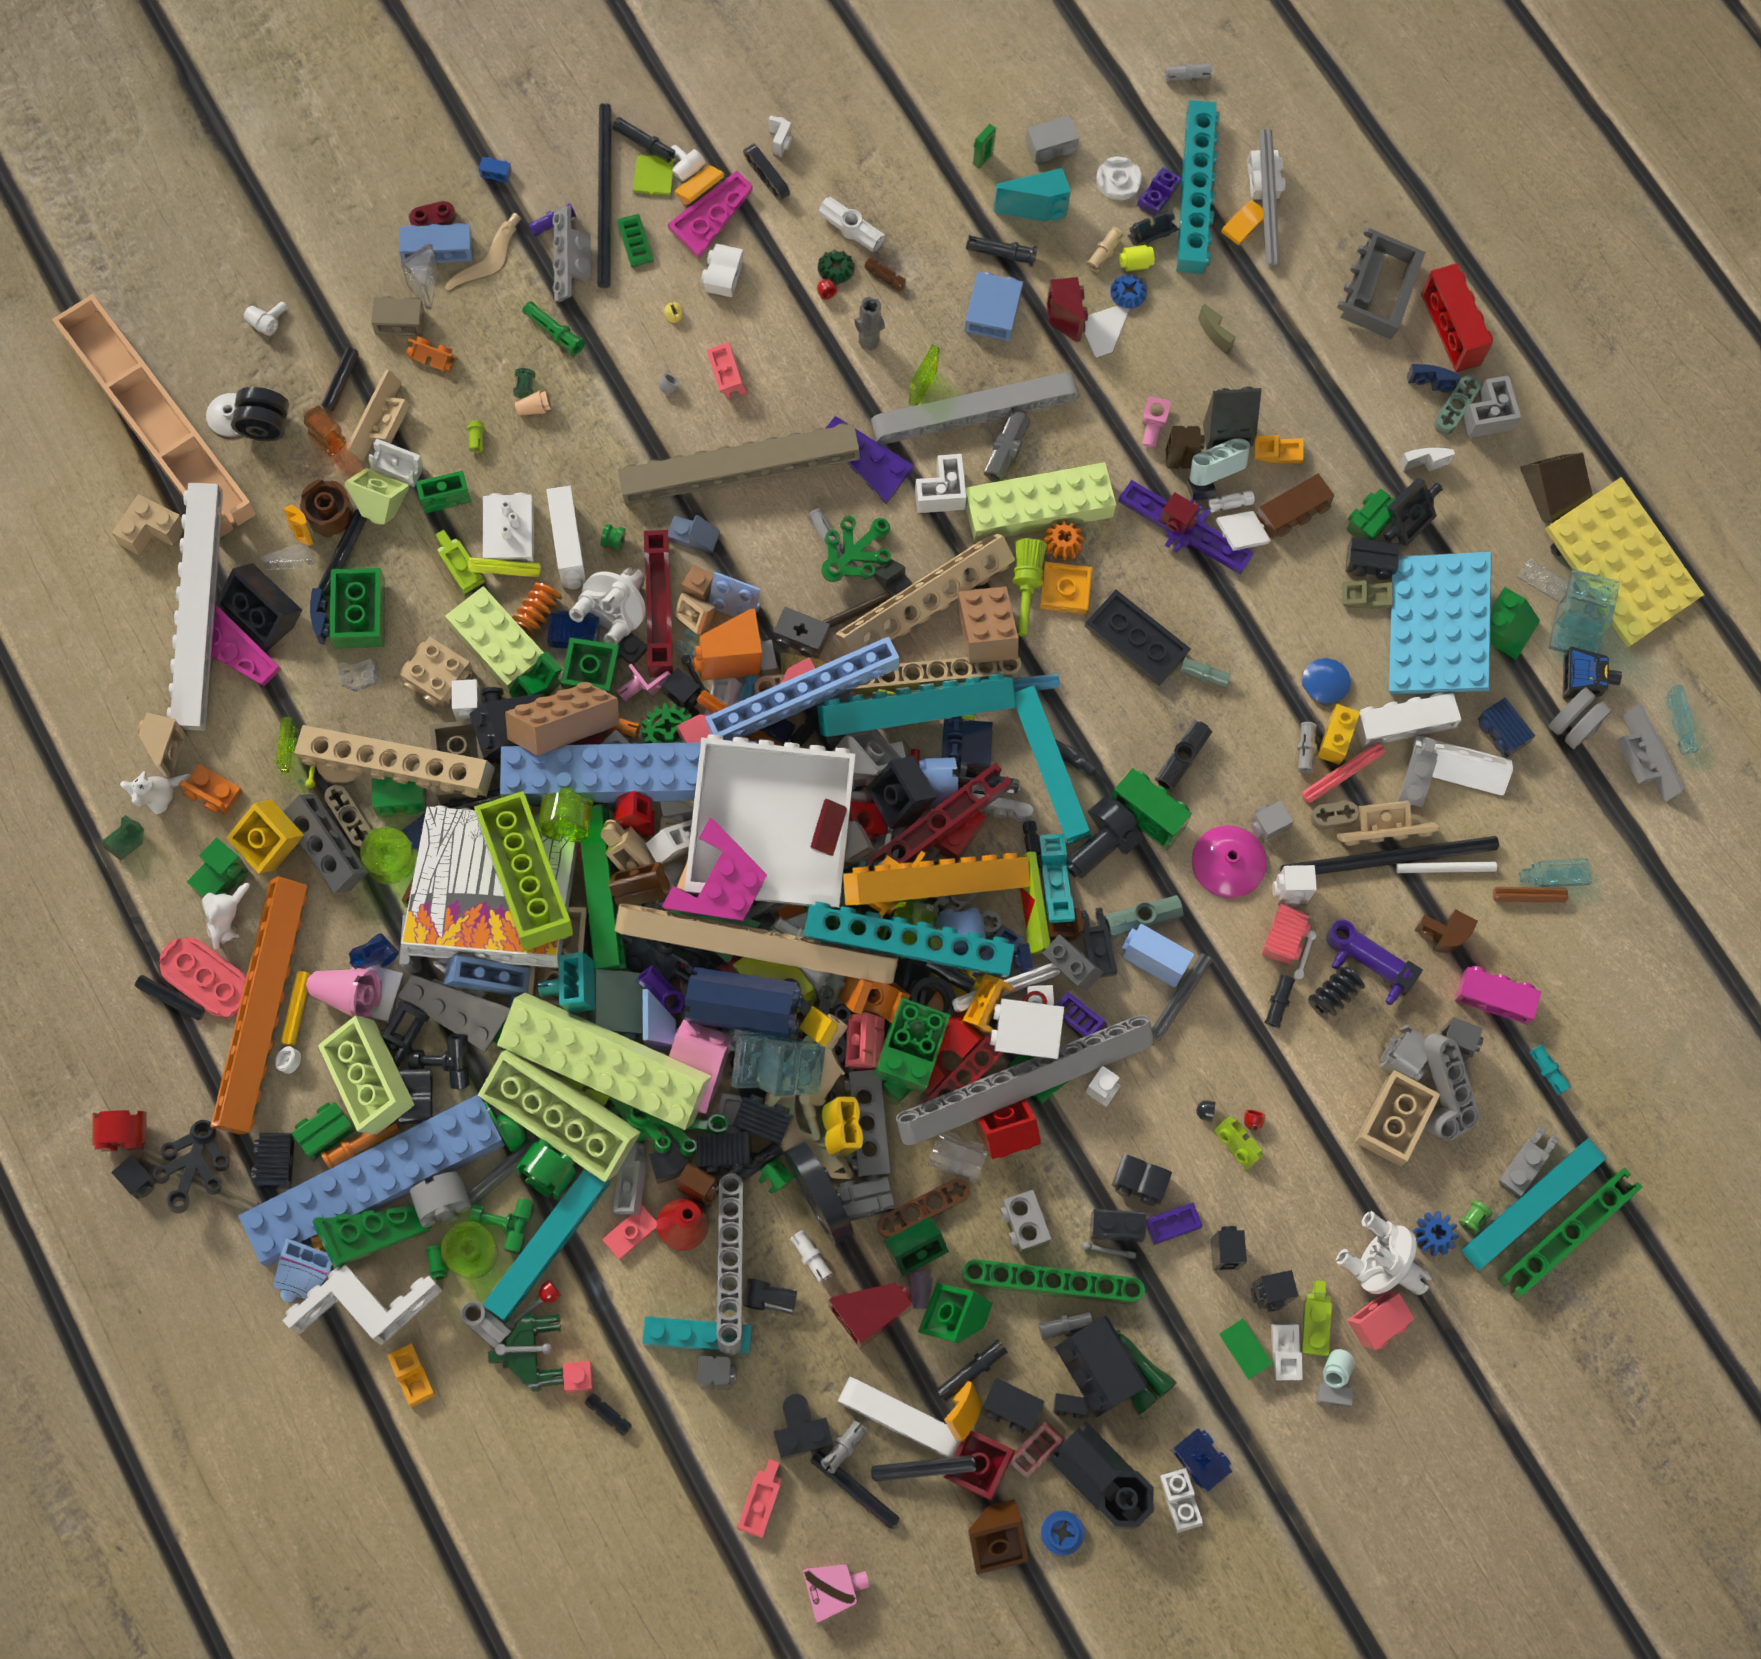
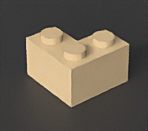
[112,494,185,556]

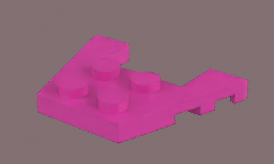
[662,818,767,922]

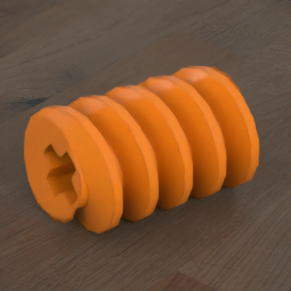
[512,583,562,638]

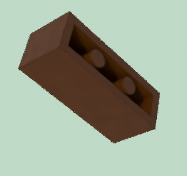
[1256,473,1335,539]

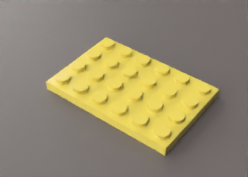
[1545,477,1704,647]

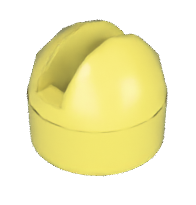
[664,302,683,323]

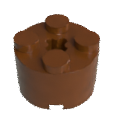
[300,480,353,537]

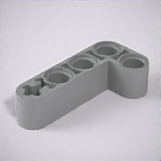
[1424,1033,1480,1141]

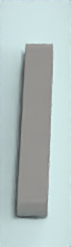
[717,1173,744,1355]

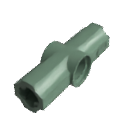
[1104,895,1184,937]

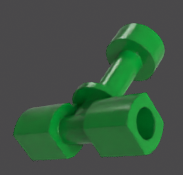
[468,1198,535,1255]

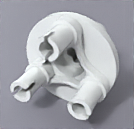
[569,567,646,645]
[1336,1211,1431,1295]

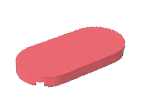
[159,937,246,1018]

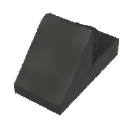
[873,559,912,598]

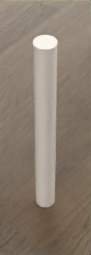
[1396,862,1497,873]

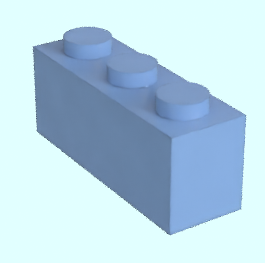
[399,223,473,264]
[444,955,530,997]

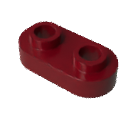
[409,201,456,226]

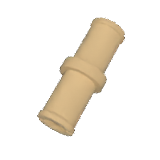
[1086,227,1124,272]

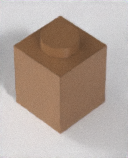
[681,564,714,602]

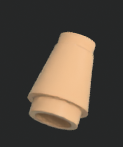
[515,390,552,416]

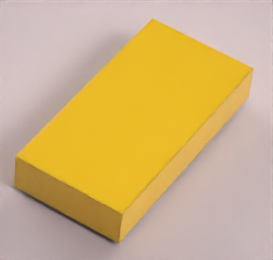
[799,1006,839,1047]

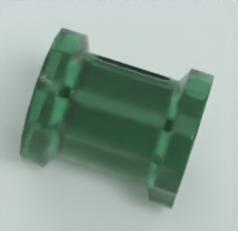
[513,368,536,399]

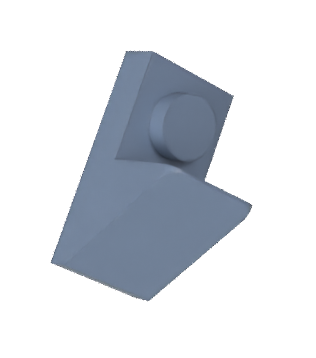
[668,515,720,554]

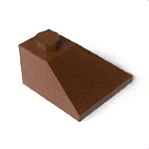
[968,1499,1029,1575]

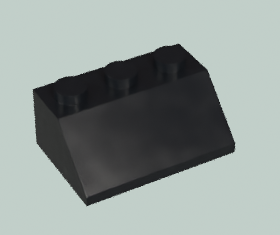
[215,563,302,652]
[1054,1315,1149,1418]

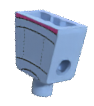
[273,1238,332,1302]

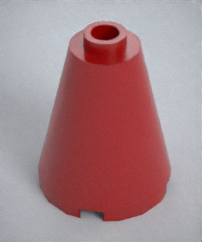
[657,1198,709,1251]

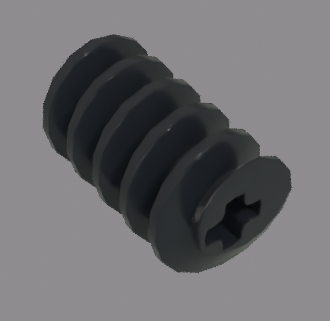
[1308,966,1365,1020]

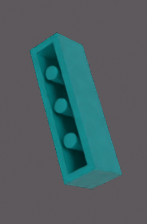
[642,1316,752,1355]

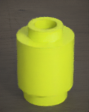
[1119,245,1155,271]

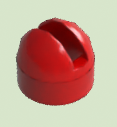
[816,279,837,300]
[1244,1109,1266,1130]

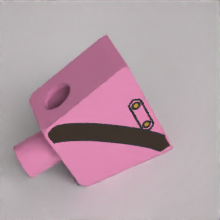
[803,1564,870,1623]

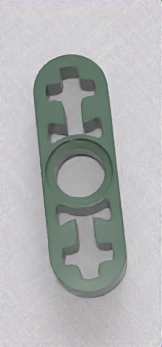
[1434,375,1481,435]

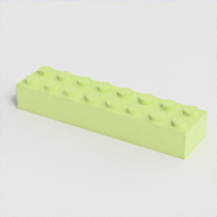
[497,993,712,1130]

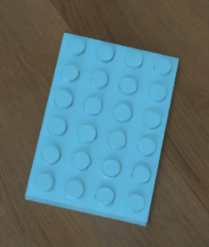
[1389,552,1492,695]

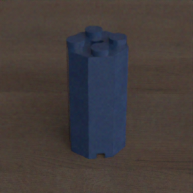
[685,967,804,1038]

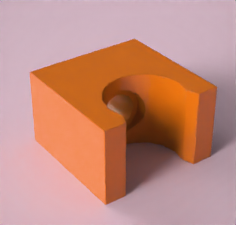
[838,976,910,1023]

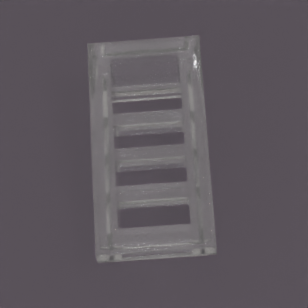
[260,543,316,571]

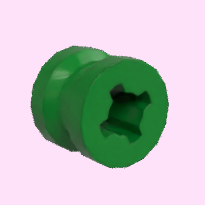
[600,523,626,551]

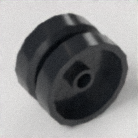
[230,387,289,442]

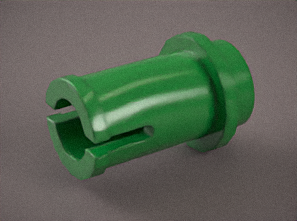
[426,1245,449,1280]

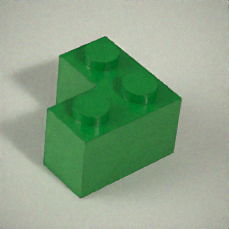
[186,837,249,898]

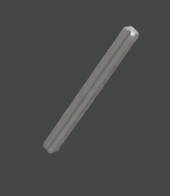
[1259,129,1280,266]

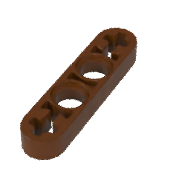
[877,1178,970,1239]

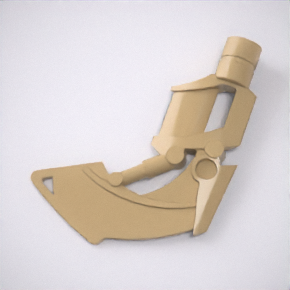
[765,1014,854,1179]

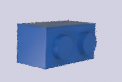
[479,157,512,183]

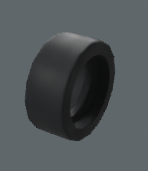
[907,976,956,1018]

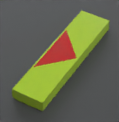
[1019,852,1051,956]

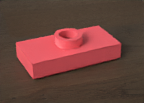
[602,1205,657,1261]

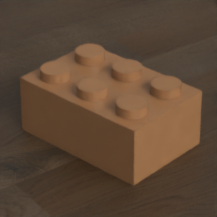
[958,586,1018,664]

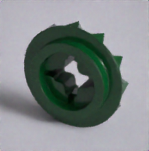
[817,249,855,284]

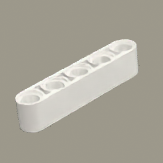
[837,1377,961,1458]

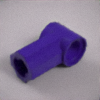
[636,966,685,1013]

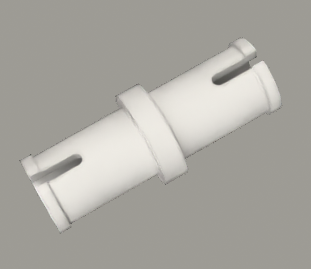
[790,1230,833,1283]

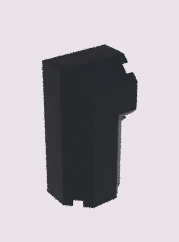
[1046,1420,1154,1530]

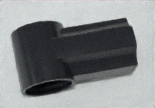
[742,1279,798,1315]

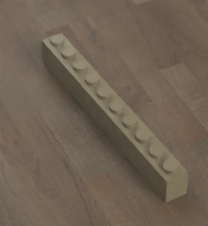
[618,423,860,505]

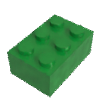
[330,568,385,649]
[1111,768,1192,850]

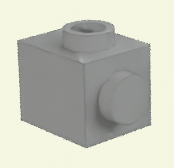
[1251,801,1294,842]

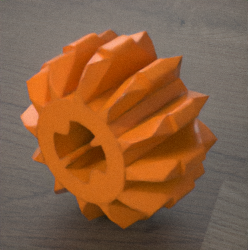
[1043,519,1084,562]

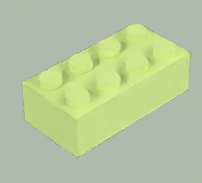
[445,586,544,696]
[318,1016,414,1135]

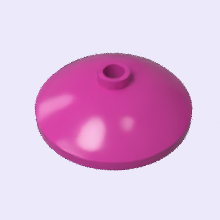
[1192,825,1267,898]

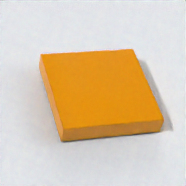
[1039,561,1093,614]

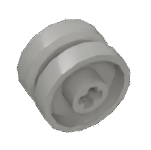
[1548,687,1612,750]

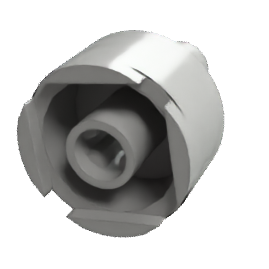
[1379,1024,1428,1081]
[410,1172,472,1228]

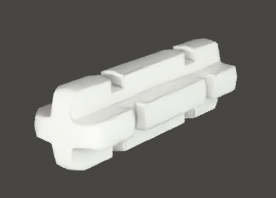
[1208,491,1255,512]

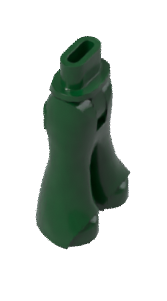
[1116,1329,1177,1416]

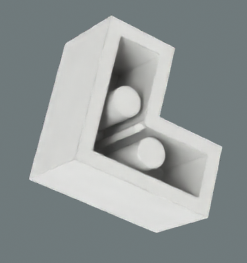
[915,454,966,513]

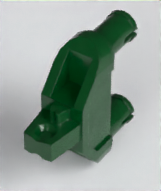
[488,1314,564,1392]

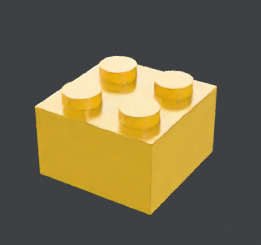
[226,799,304,874]

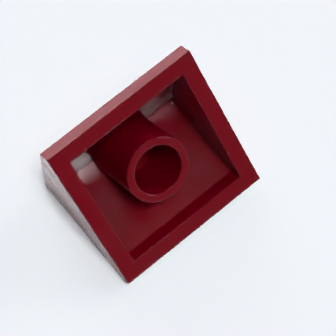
[944,1430,1015,1501]

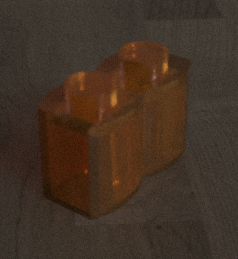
[303,406,346,456]

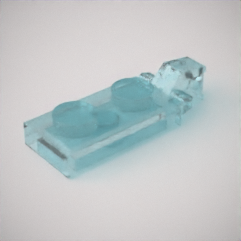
[1666,685,1699,755]
[1519,859,1592,887]

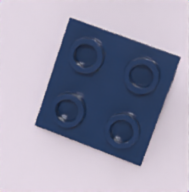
[941,716,993,768]

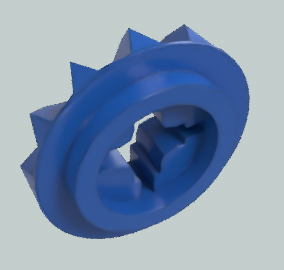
[1110,274,1147,309]
[1041,1511,1084,1555]

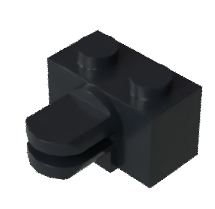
[774,1394,833,1460]

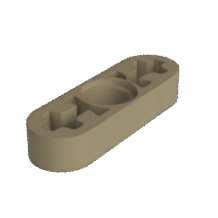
[325,785,374,850]

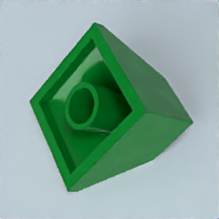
[918,1283,993,1344]

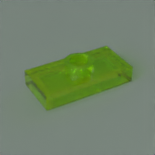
[276,717,297,772]

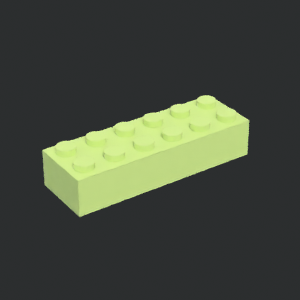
[965,462,1116,543]
[478,1050,641,1182]

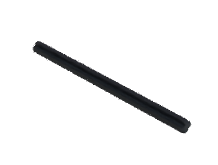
[597,103,612,288]
[1280,836,1499,875]

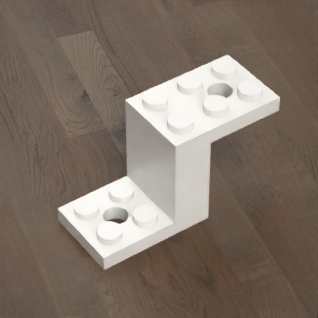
[282,1265,443,1345]

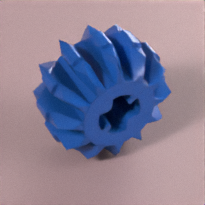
[1413,1211,1459,1257]

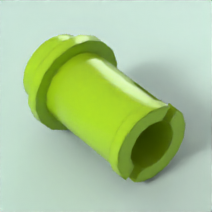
[466,420,486,453]

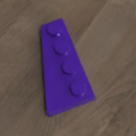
[825,416,913,504]

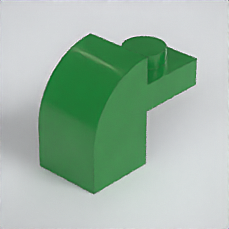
[509,652,563,698]

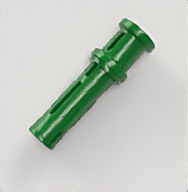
[522,301,585,357]

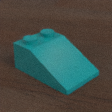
[993,168,1071,222]

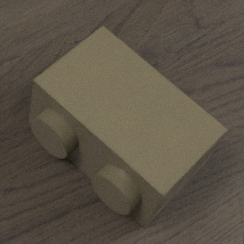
[371,296,424,336]

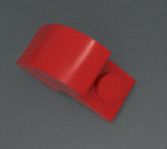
[614,791,655,837]

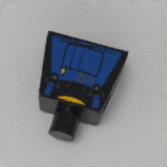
[1562,647,1622,699]

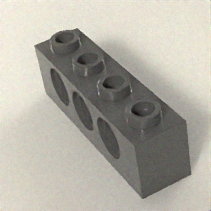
[283,794,369,893]
[844,1070,890,1178]

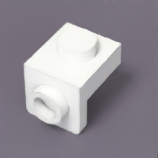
[768,116,792,157]

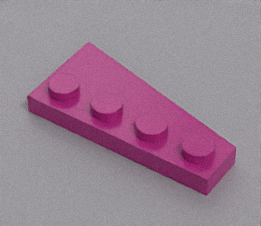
[668,171,753,259]
[211,604,282,686]

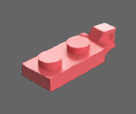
[737,1459,782,1538]

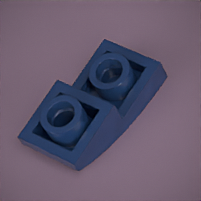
[1407,364,1461,392]
[310,588,330,645]

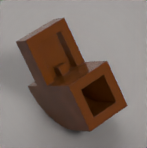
[1415,909,1478,953]

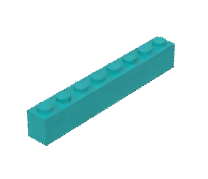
[817,673,1016,737]

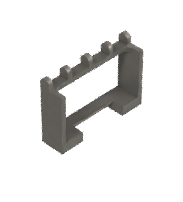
[1337,228,1425,339]

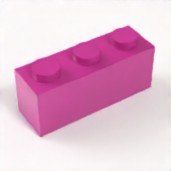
[1454,966,1542,1025]

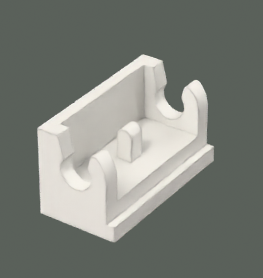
[368,439,424,487]

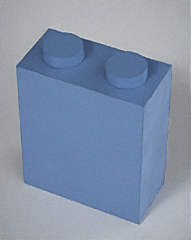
[964,272,1023,342]

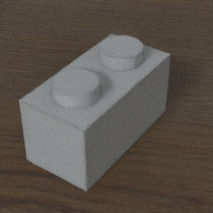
[760,640,777,676]
[1316,1382,1353,1407]

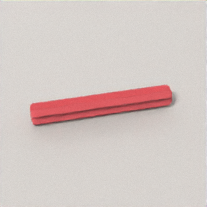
[1301,742,1385,804]

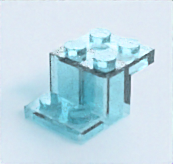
[1548,569,1620,653]
[731,1034,825,1096]

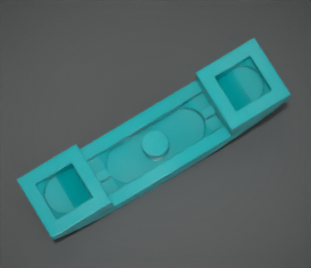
[1039,834,1075,923]

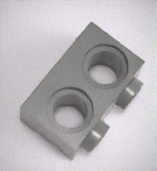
[1000,1190,1051,1253]

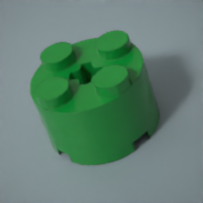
[515,1139,576,1200]

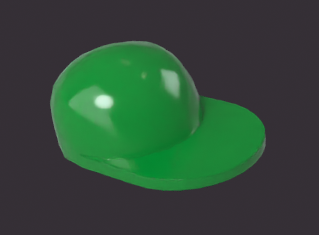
[484,1101,526,1152]

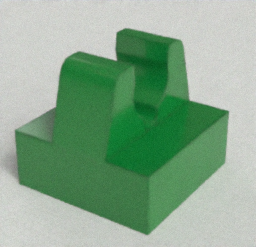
[759,1159,795,1194]

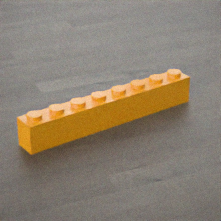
[843,852,1030,905]

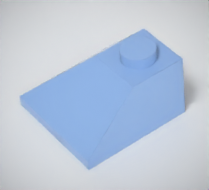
[643,989,679,1051]

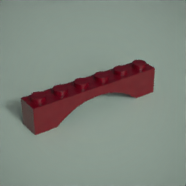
[643,530,674,678]

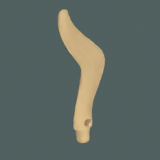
[445,213,521,291]

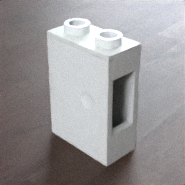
[483,492,534,562]

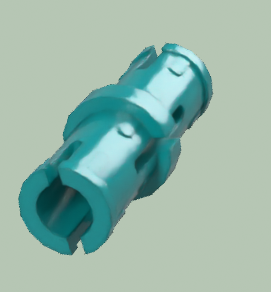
[1528,1044,1572,1095]

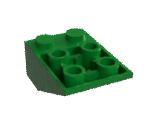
[873,998,950,1093]

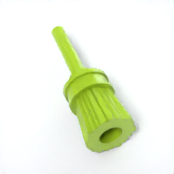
[1013,538,1047,637]

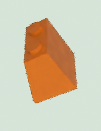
[693,609,762,681]

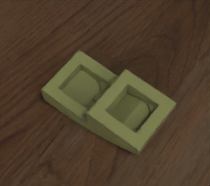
[1198,304,1236,354]
[1342,580,1393,609]

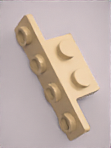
[346,370,410,461]
[1337,801,1440,845]

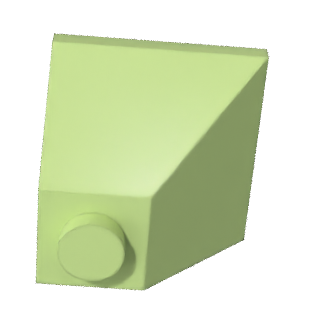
[345,468,410,525]

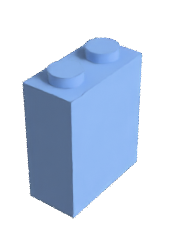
[1122,924,1194,988]

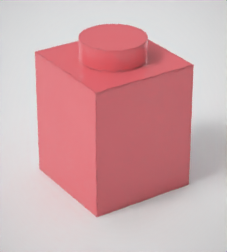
[563,1361,594,1394]

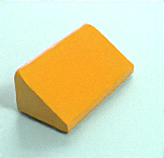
[675,165,725,205]

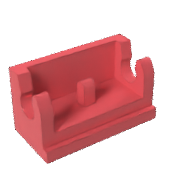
[706,342,747,398]

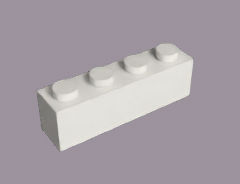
[1356,692,1461,747]

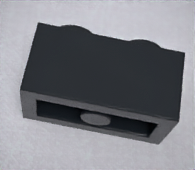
[1053,1393,1088,1419]

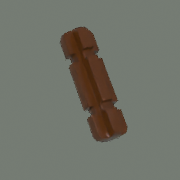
[864,257,906,291]

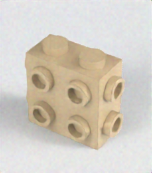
[400,637,473,709]

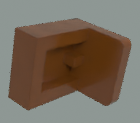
[1046,908,1085,940]

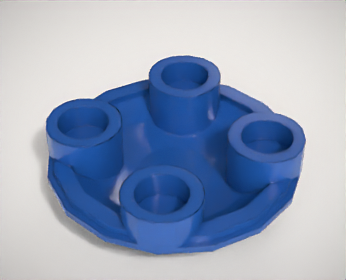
[1301,658,1351,706]

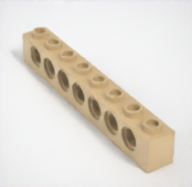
[835,533,1015,655]
[294,725,495,798]

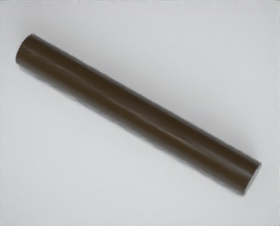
[823,591,891,628]

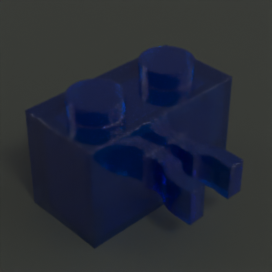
[1170,1428,1233,1493]

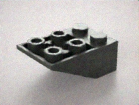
[1203,386,1261,449]

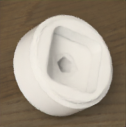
[275,1046,301,1074]

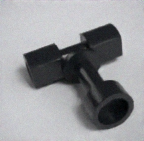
[408,1034,470,1089]

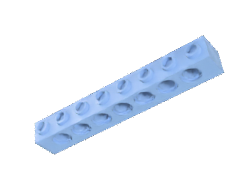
[705,636,899,741]

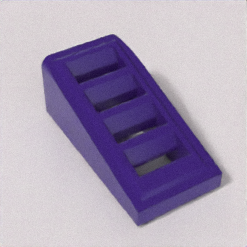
[1055,991,1108,1038]

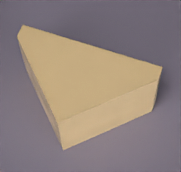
[674,593,717,634]

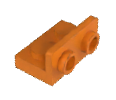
[179,764,242,815]

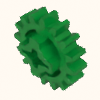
[641,703,692,744]

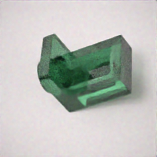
[102,815,144,861]

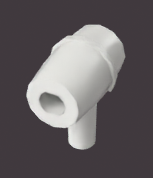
[671,145,706,183]
[244,302,288,336]

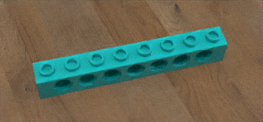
[1176,100,1220,274]
[803,902,1015,977]

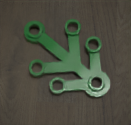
[821,516,891,582]
[626,1106,729,1157]

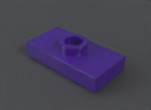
[1146,1202,1203,1246]

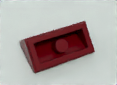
[810,799,847,856]

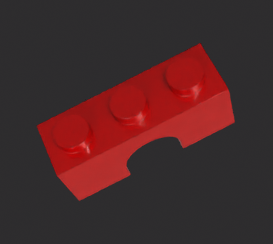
[924,1015,986,1095]

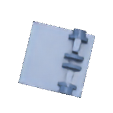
[709,572,761,617]

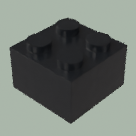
[867,756,937,830]

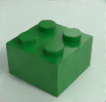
[561,638,621,695]

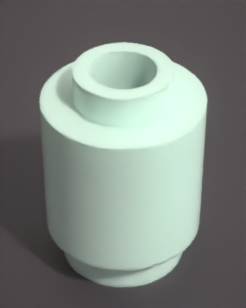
[1323,1349,1355,1388]

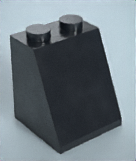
[469,694,546,759]

